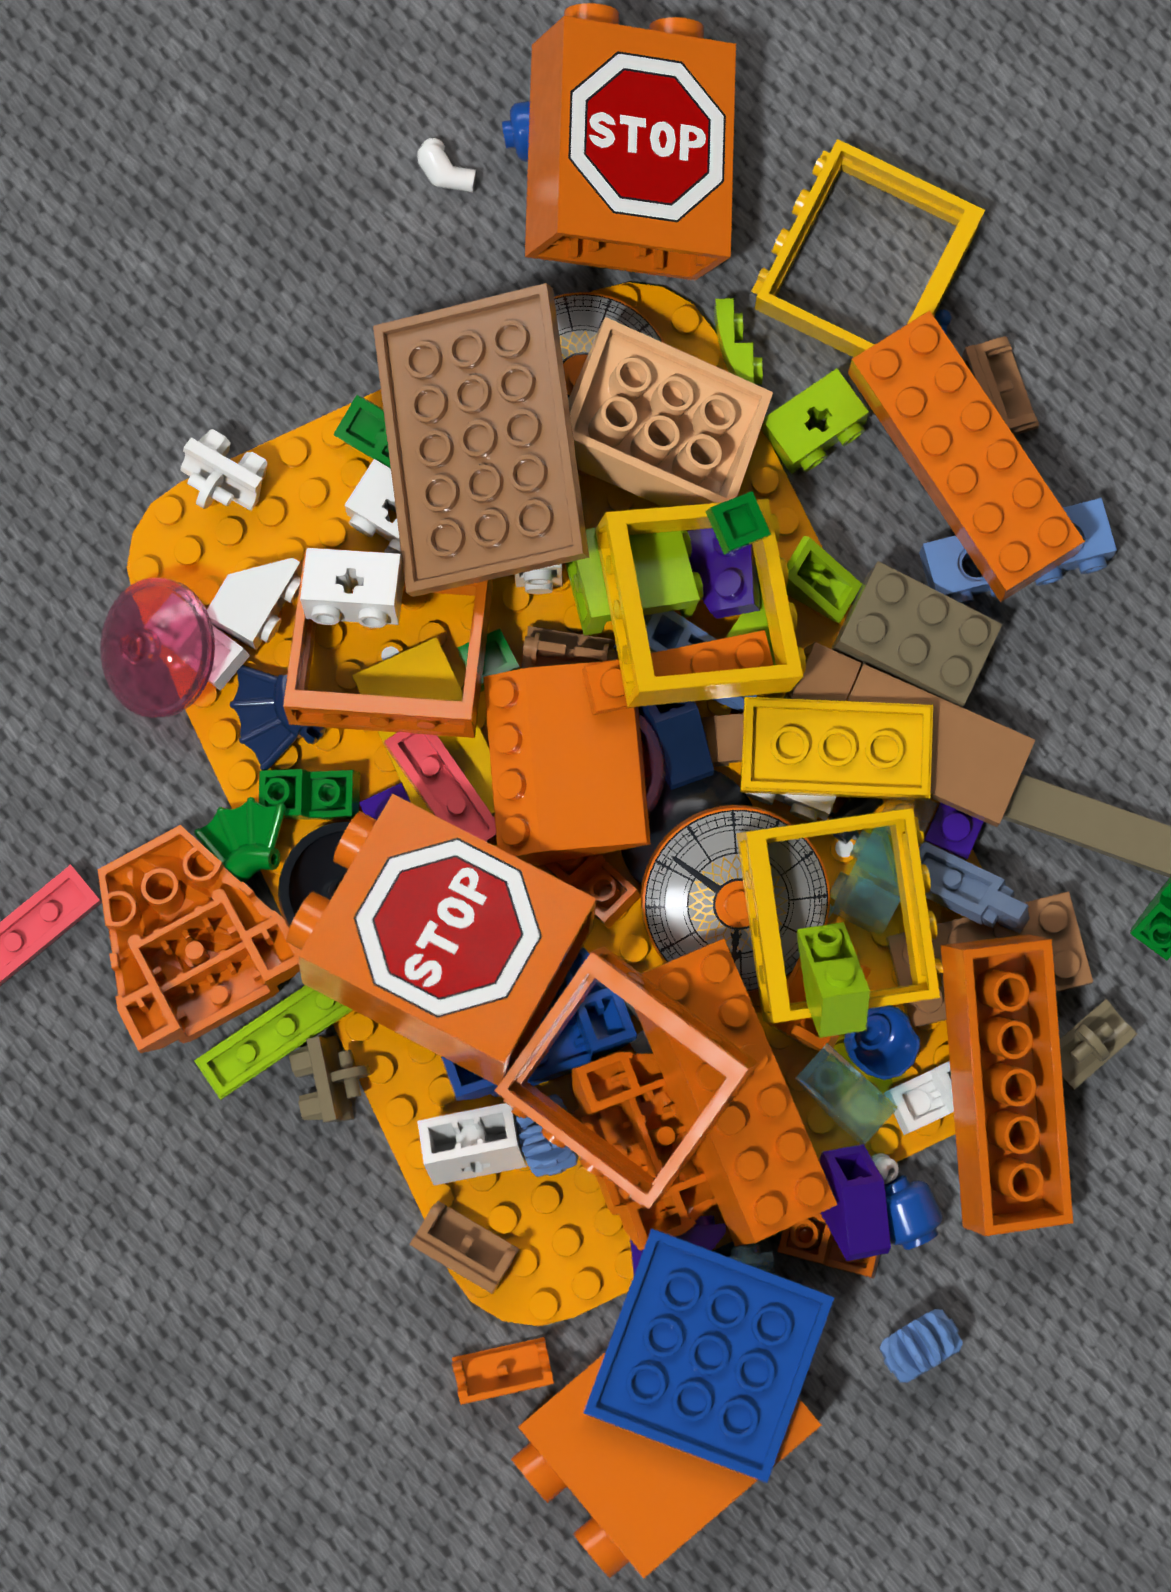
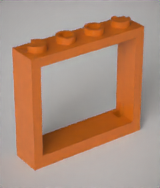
[283,552,493,738]
[495,946,759,1209]

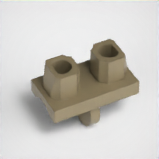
[1059,999,1138,1091]
[289,1036,371,1123]

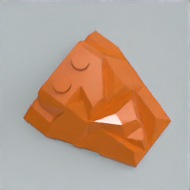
[97,825,301,1053]
[572,1052,717,1251]

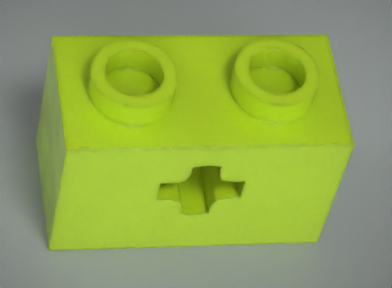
[761,368,869,474]

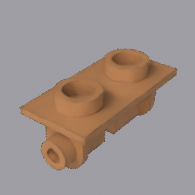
[521,626,618,668]

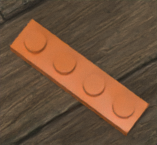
[582,630,774,716]

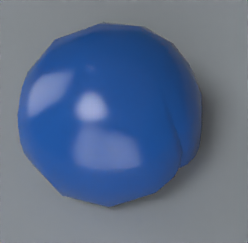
[844,1005,920,1080]

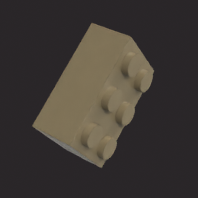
[831,561,1003,707]

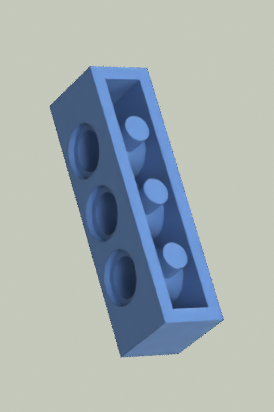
[919,498,1117,605]

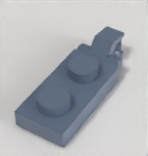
[919,842,1030,933]

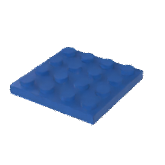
[583,1229,834,1483]

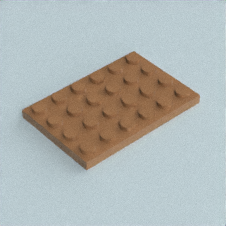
[373,283,589,597]

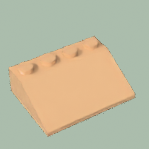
[568,317,773,507]

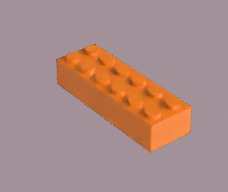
[848,310,1085,603]
[941,934,1073,1236]
[634,939,837,1246]

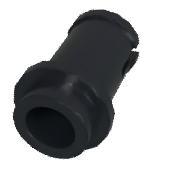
[828,797,884,844]

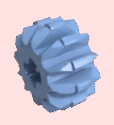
[515,1094,579,1177]
[880,1309,963,1382]

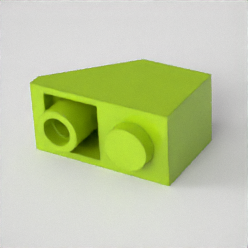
[797,922,870,1038]

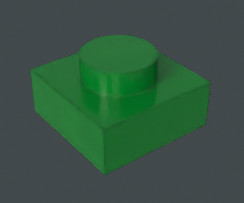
[705,491,771,555]
[458,628,520,692]

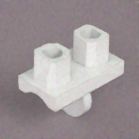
[180,429,268,511]

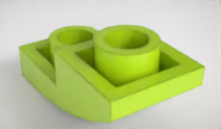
[714,298,763,385]

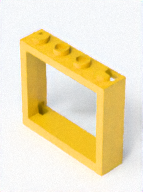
[751,139,985,357]
[595,499,806,707]
[736,808,943,1023]

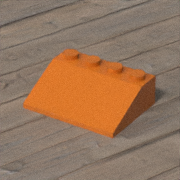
[483,661,651,866]

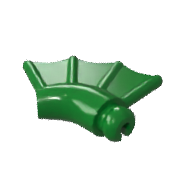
[194,797,286,884]

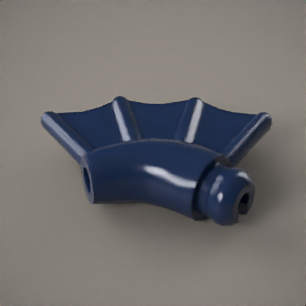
[230,665,326,771]

